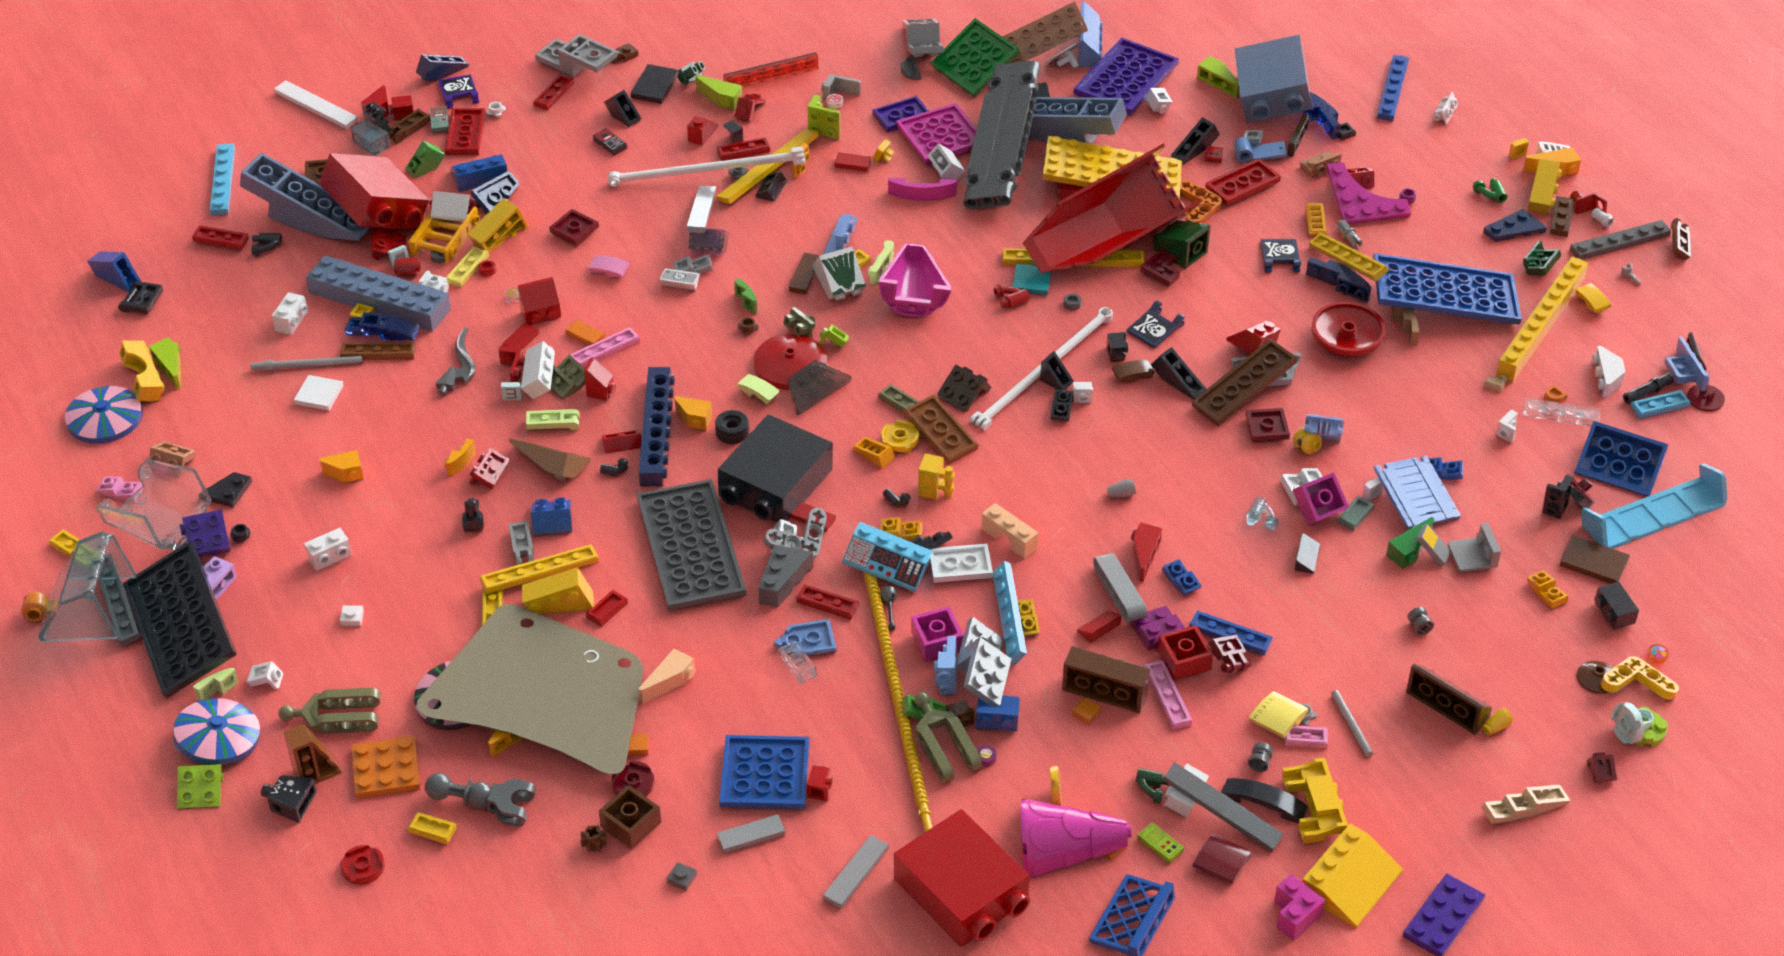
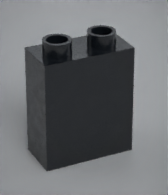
[718,414,833,522]

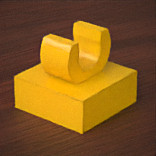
[872,139,894,163]

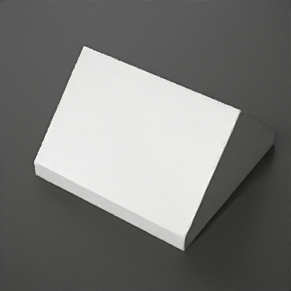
[431,191,470,222]

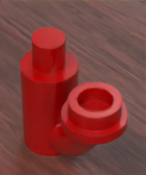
[993,284,1030,308]

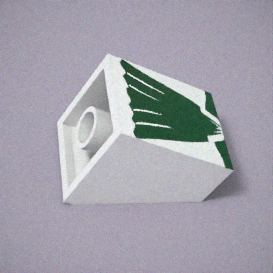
[812,247,866,301]

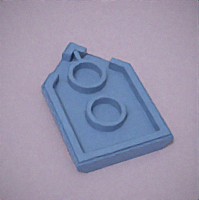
[773,619,837,657]

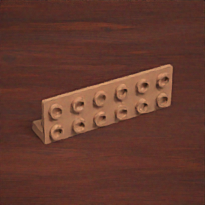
[1002,1,1088,63]

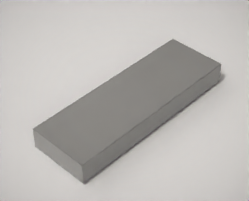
[717,814,785,854]

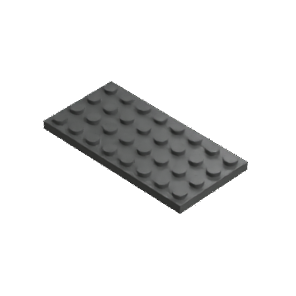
[636,479,747,611]

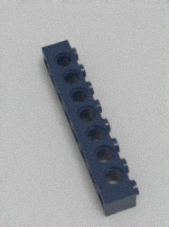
[639,367,675,486]

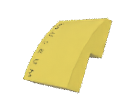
[1249,691,1309,739]

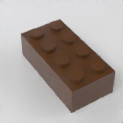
[1062,646,1150,713]

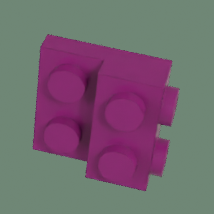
[1130,606,1185,651]

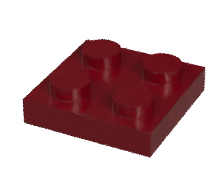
[549,209,599,246]
[1245,408,1290,442]

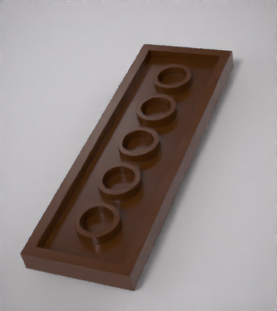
[1192,339,1298,426]

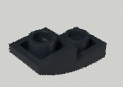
[1051,389,1073,421]
[912,531,953,549]

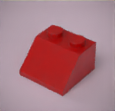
[517,277,561,325]
[1226,321,1281,354]

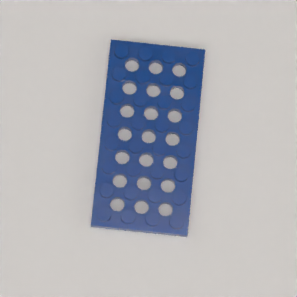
[1372,253,1522,325]

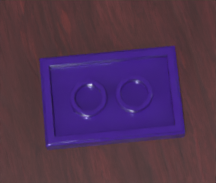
[872,96,929,133]

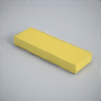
[446,246,489,288]

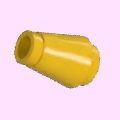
[1482,708,1514,736]

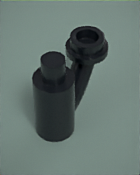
[251,233,282,257]

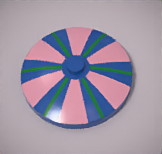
[65,386,143,444]
[173,698,260,765]

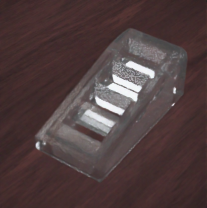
[778,640,817,685]

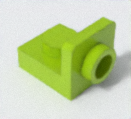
[819,324,850,348]

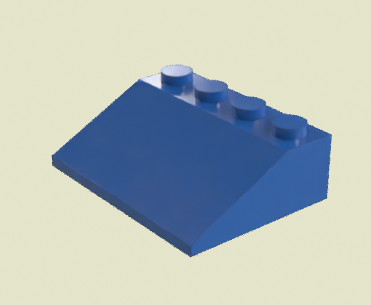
[1574,421,1668,497]

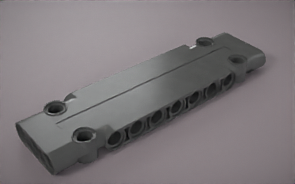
[963,61,1040,209]

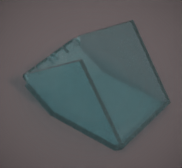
[38,531,136,642]

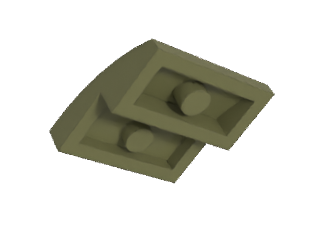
[551,354,585,399]

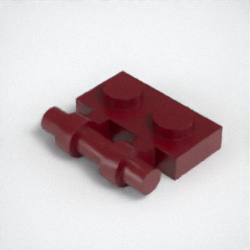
[1208,634,1251,673]

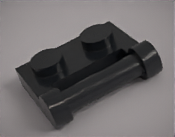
[118,281,163,314]

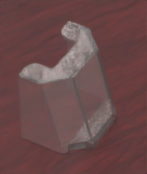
[95,459,211,550]

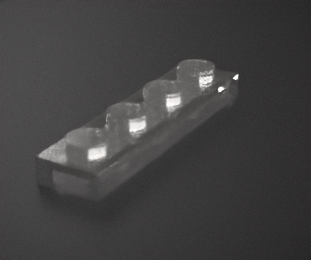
[1523,397,1601,426]

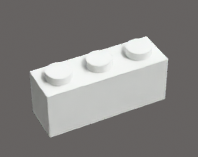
[521,341,555,399]

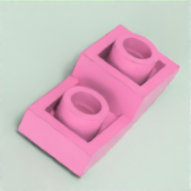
[588,255,629,277]
[97,476,143,501]

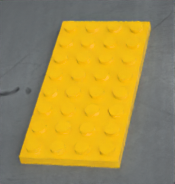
[1042,136,1182,203]

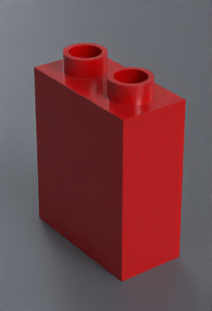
[319,153,429,230]
[894,809,1030,947]

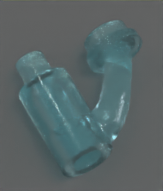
[1246,497,1279,530]

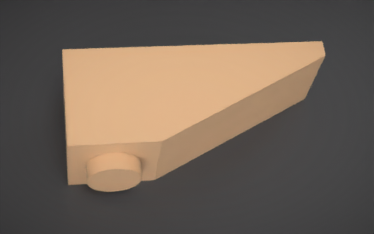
[638,649,696,703]

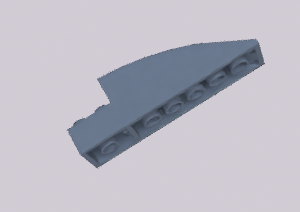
[1029,97,1127,143]
[240,152,372,241]

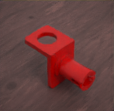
[1570,190,1607,214]

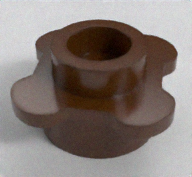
[737,317,759,335]

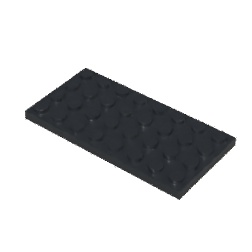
[123,541,237,698]

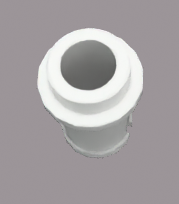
[1591,208,1614,227]

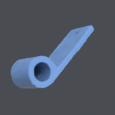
[1233,137,1287,163]

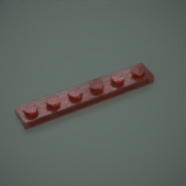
[723,52,819,87]

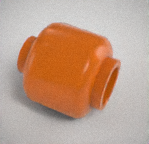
[21,592,50,622]

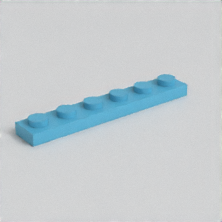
[210,144,235,215]
[993,561,1027,665]

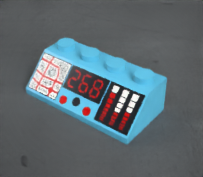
[842,522,933,592]

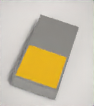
[1417,524,1451,566]

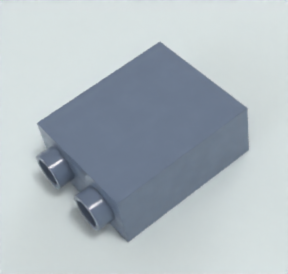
[1234,34,1313,123]

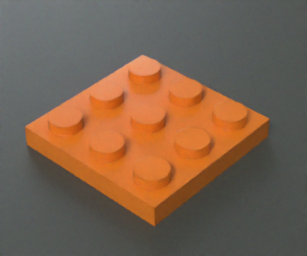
[352,735,420,799]

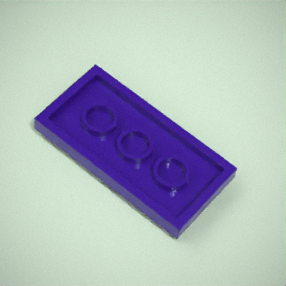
[1402,873,1486,956]

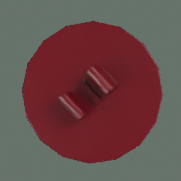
[1687,384,1725,412]
[1568,474,1595,504]

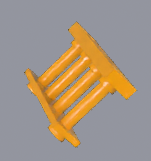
[409,207,480,264]

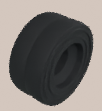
[715,410,749,444]

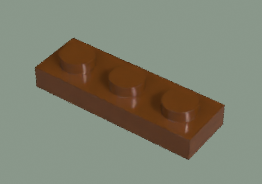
[1550,196,1574,237]

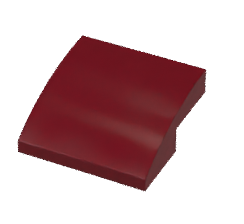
[1192,834,1252,884]

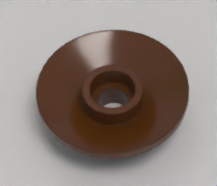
[1577,661,1616,694]

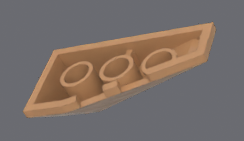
[509,438,591,480]

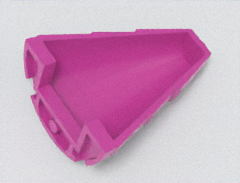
[879,243,951,317]
[1021,799,1132,877]

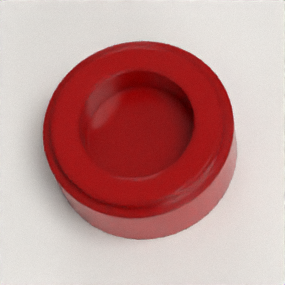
[478,260,496,277]

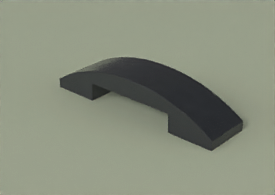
[1221,778,1308,824]

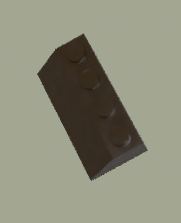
[1406,664,1492,735]

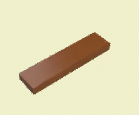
[340,342,416,360]

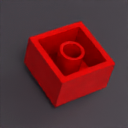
[1157,625,1213,681]

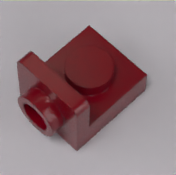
[1587,752,1617,783]

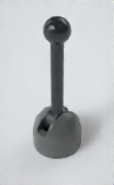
[881,586,897,631]

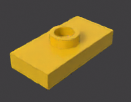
[408,812,457,845]

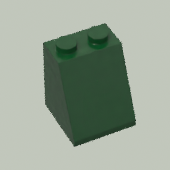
[1153,220,1211,269]

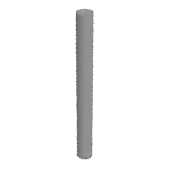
[1331,690,1373,757]

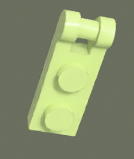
[868,240,894,285]
[526,409,580,430]

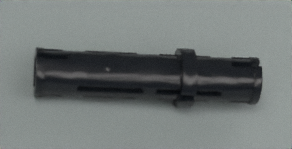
[1623,373,1674,404]

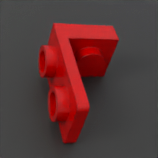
[499,346,525,382]

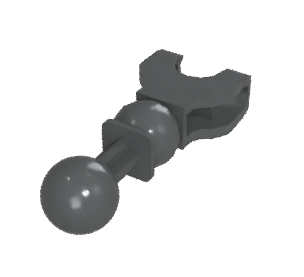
[425,773,536,826]

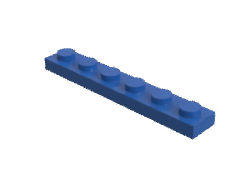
[1377,55,1409,121]

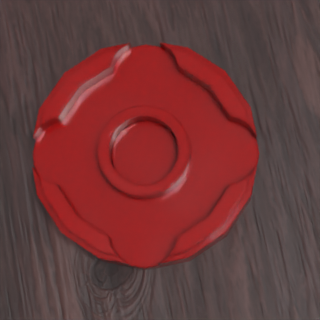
[340,845,385,885]

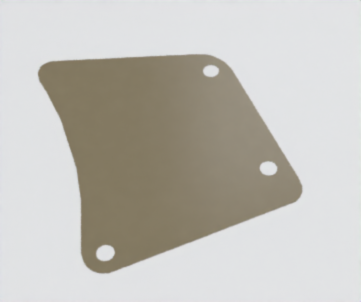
[417,604,643,774]

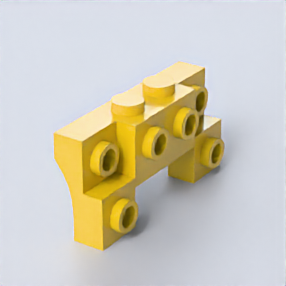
[1281,758,1348,844]

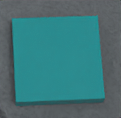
[1013,264,1051,295]

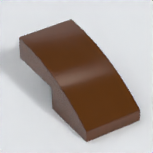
[1112,360,1155,382]

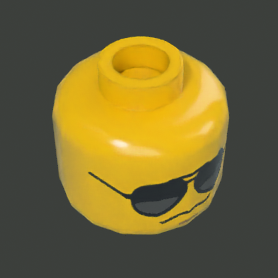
[1293,428,1322,455]

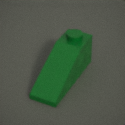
[1386,517,1434,569]

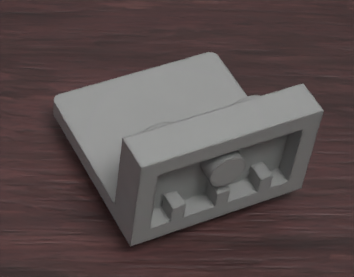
[1448,523,1501,572]

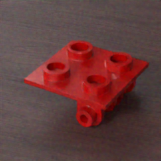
[371,227,406,260]

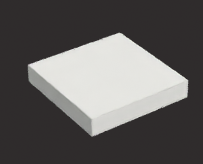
[294,375,344,411]

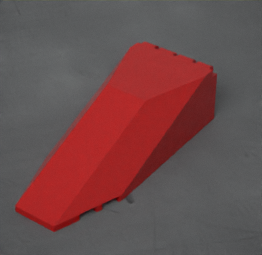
[1023,143,1200,273]

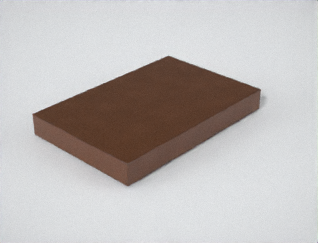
[1560,535,1630,584]

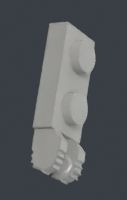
[509,521,534,565]

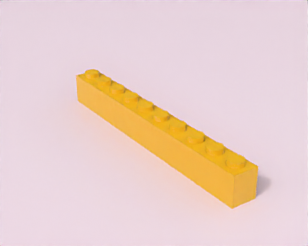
[1496,257,1588,382]

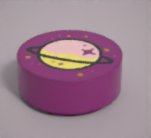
[977,745,997,766]

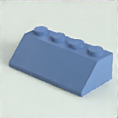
[1078,1,1103,67]

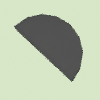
[901,56,921,80]

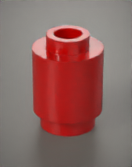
[394,258,421,276]

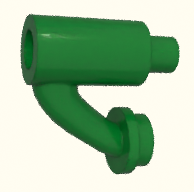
[1473,178,1508,203]

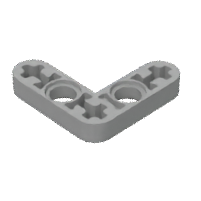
[763,508,826,560]

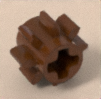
[580,825,607,852]

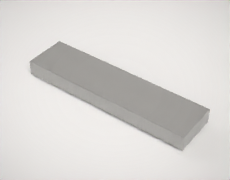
[823,835,889,909]

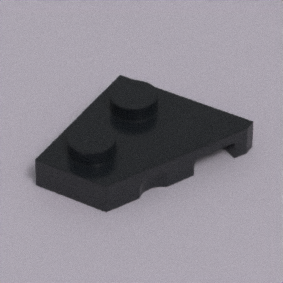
[200,472,252,508]

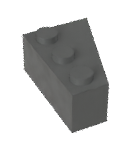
[758,545,813,607]

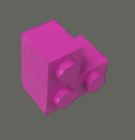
[1274,874,1325,941]

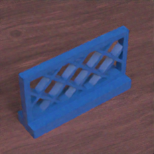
[1089,874,1176,956]

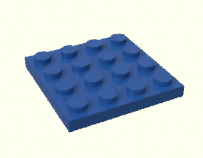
[719,735,810,809]

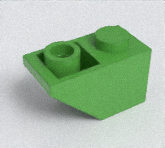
[405,141,445,178]

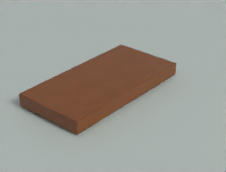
[903,395,979,464]

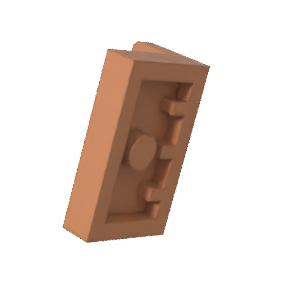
[1300,151,1342,178]
[149,441,196,474]

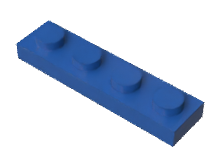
[1189,610,1273,656]

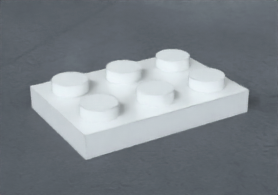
[929,544,993,583]

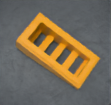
[1305,203,1327,236]
[852,437,895,468]

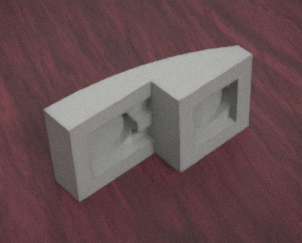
[673,254,713,274]

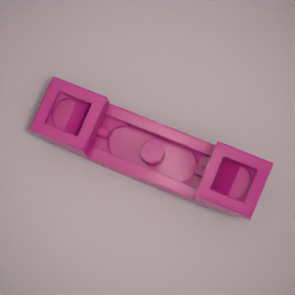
[888,178,957,201]

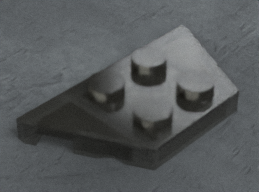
[787,360,852,416]

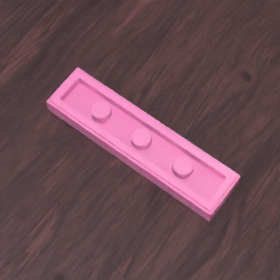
[570,327,640,367]
[1144,660,1193,730]

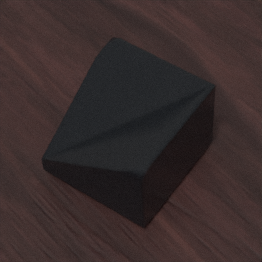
[723,120,743,143]

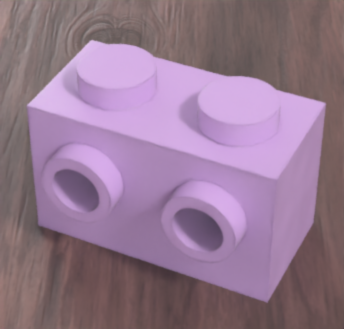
[204,556,237,600]

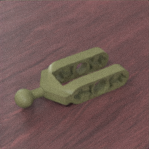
[278,688,381,734]
[914,692,982,783]

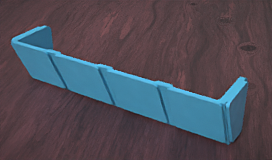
[1581,463,1728,549]

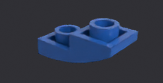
[1429,457,1464,480]
[1162,559,1202,595]

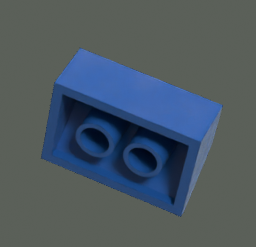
[450,154,507,192]

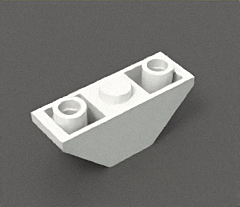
[1592,346,1626,398]

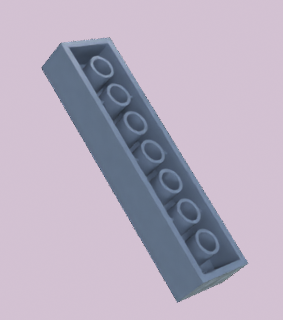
[306,255,451,332]

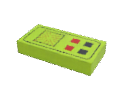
[1137,823,1184,864]

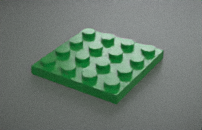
[930,18,1020,97]

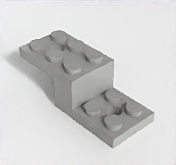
[903,18,944,57]
[535,34,618,77]
[956,617,1011,707]

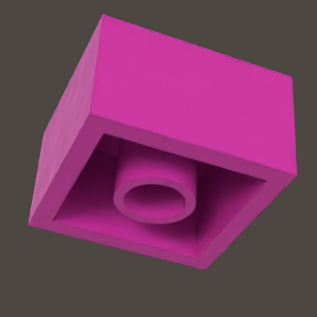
[1292,472,1350,525]
[911,606,963,661]

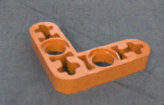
[1180,180,1222,224]

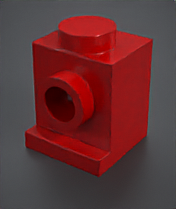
[807,765,833,801]

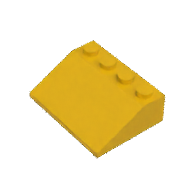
[1302,823,1403,928]

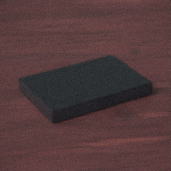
[631,64,678,103]

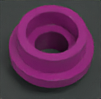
[1399,188,1417,204]

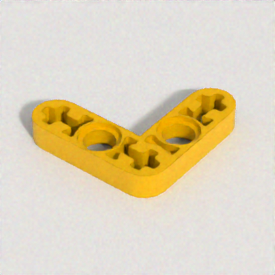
[1601,657,1679,700]

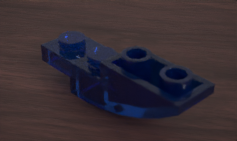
[1304,92,1340,139]
[344,312,420,341]

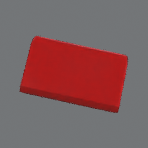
[602,430,642,453]
[1077,611,1121,643]

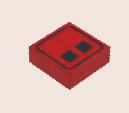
[1205,146,1223,163]

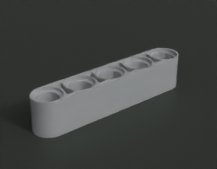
[1093,553,1147,622]

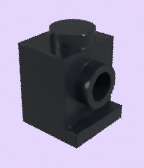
[1106,332,1128,362]

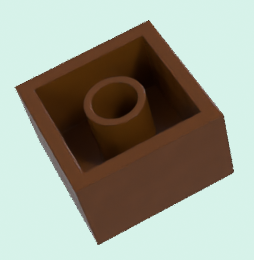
[599,785,661,849]

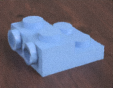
[934,636,957,695]

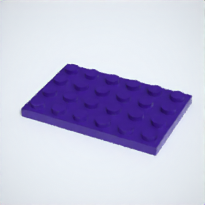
[1073,37,1179,115]

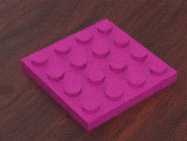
[896,103,977,164]

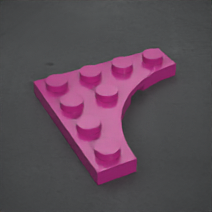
[1326,162,1411,224]

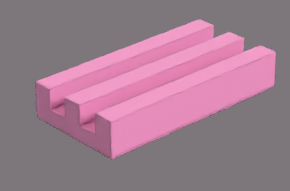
[1285,726,1328,749]

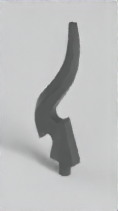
[436,327,476,396]

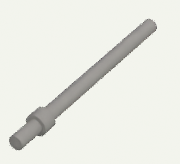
[250,356,363,371]

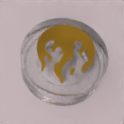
[505,287,520,304]

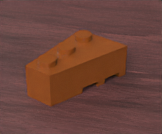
[283,724,342,784]

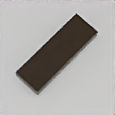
[1287,113,1310,157]

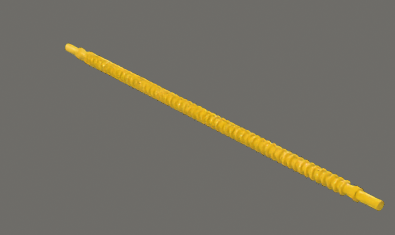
[863,571,932,832]

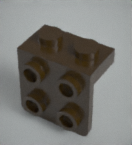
[937,364,992,411]

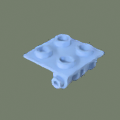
[1304,414,1344,441]

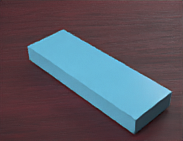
[1630,390,1691,419]

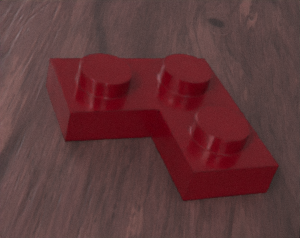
[1140,248,1180,286]

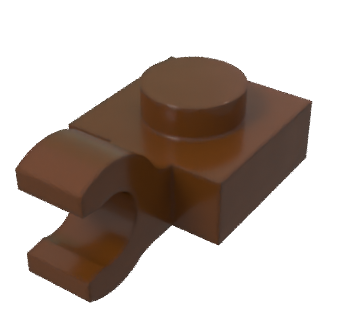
[611,43,639,63]

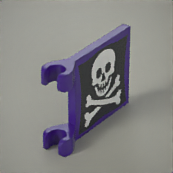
[438,74,480,108]

